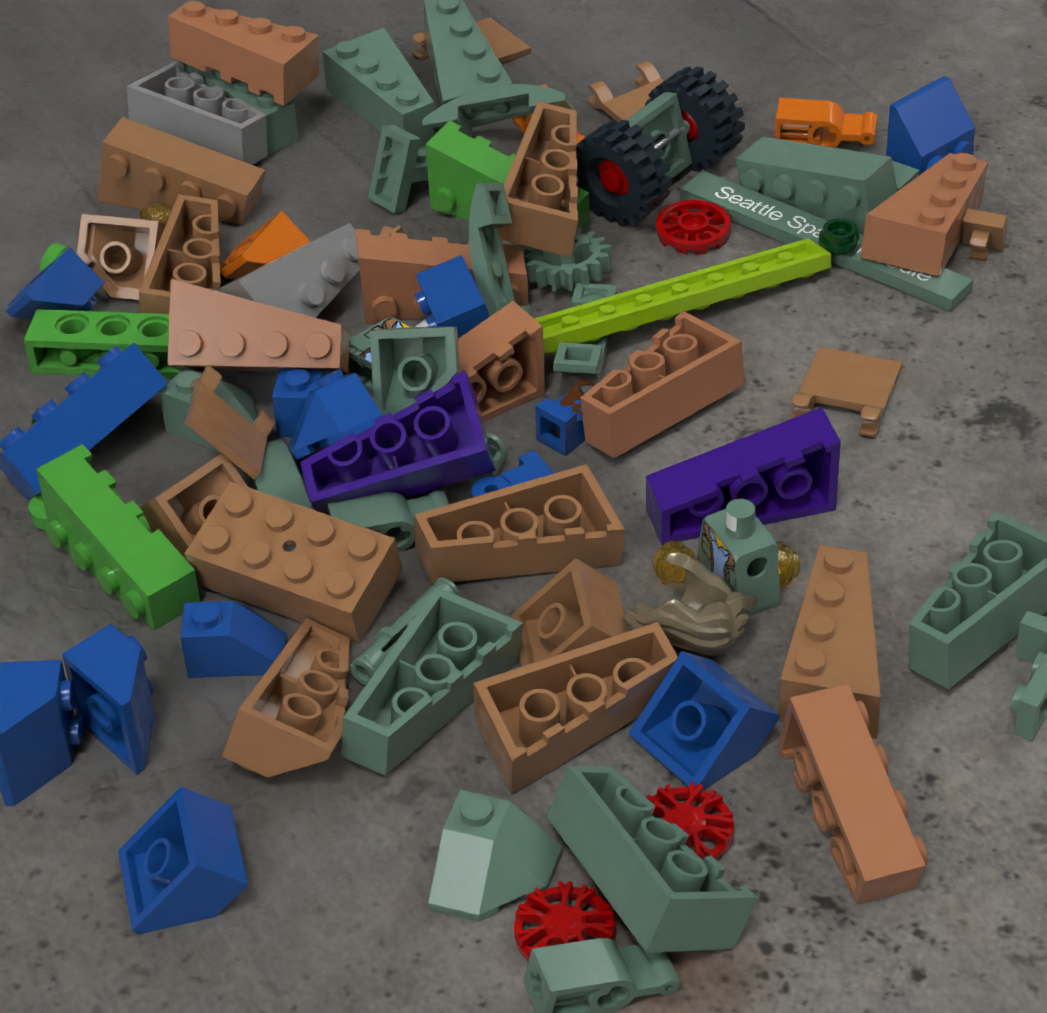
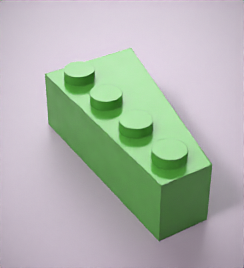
[426,120,590,233]
[36,444,201,631]

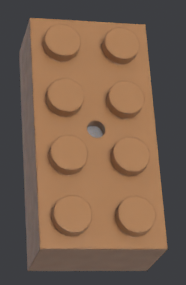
[184,481,403,644]

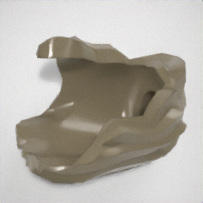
[624,553,758,656]

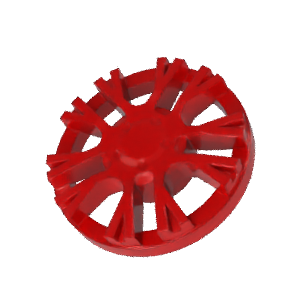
[656,200,731,255]
[646,782,734,860]
[514,881,615,961]

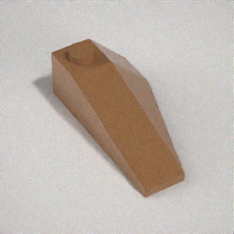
[222,618,350,778]

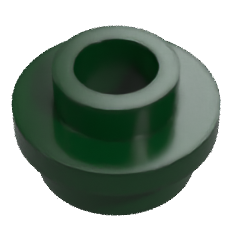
[818,219,860,255]

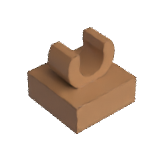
[963,208,1007,261]

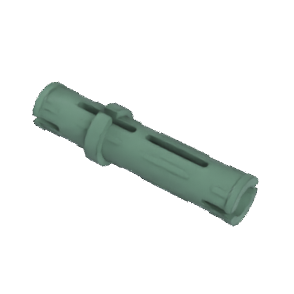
[350,577,460,685]

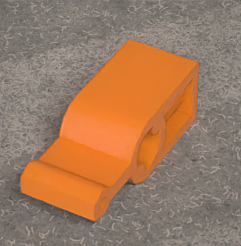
[775,98,877,148]

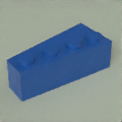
[0,343,168,500]

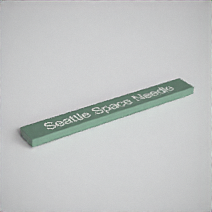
[680,170,973,311]

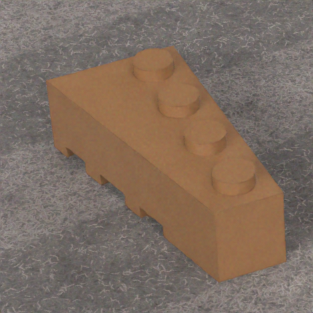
[97,117,265,226]
[414,464,625,584]
[778,544,881,739]

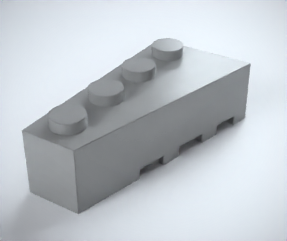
[215,223,359,318]

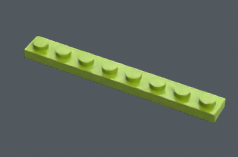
[534,238,831,354]

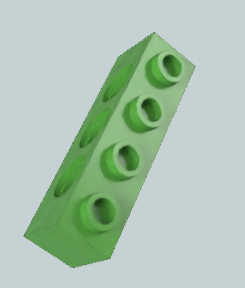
[24,309,181,379]

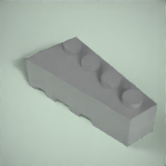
[126,61,268,165]

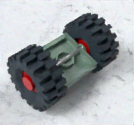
[576,66,745,226]

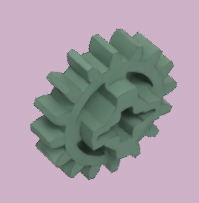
[523,228,612,291]

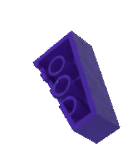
[301,370,496,515]
[646,407,841,545]

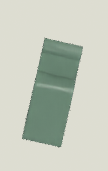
[327,491,449,552]
[523,938,681,1013]

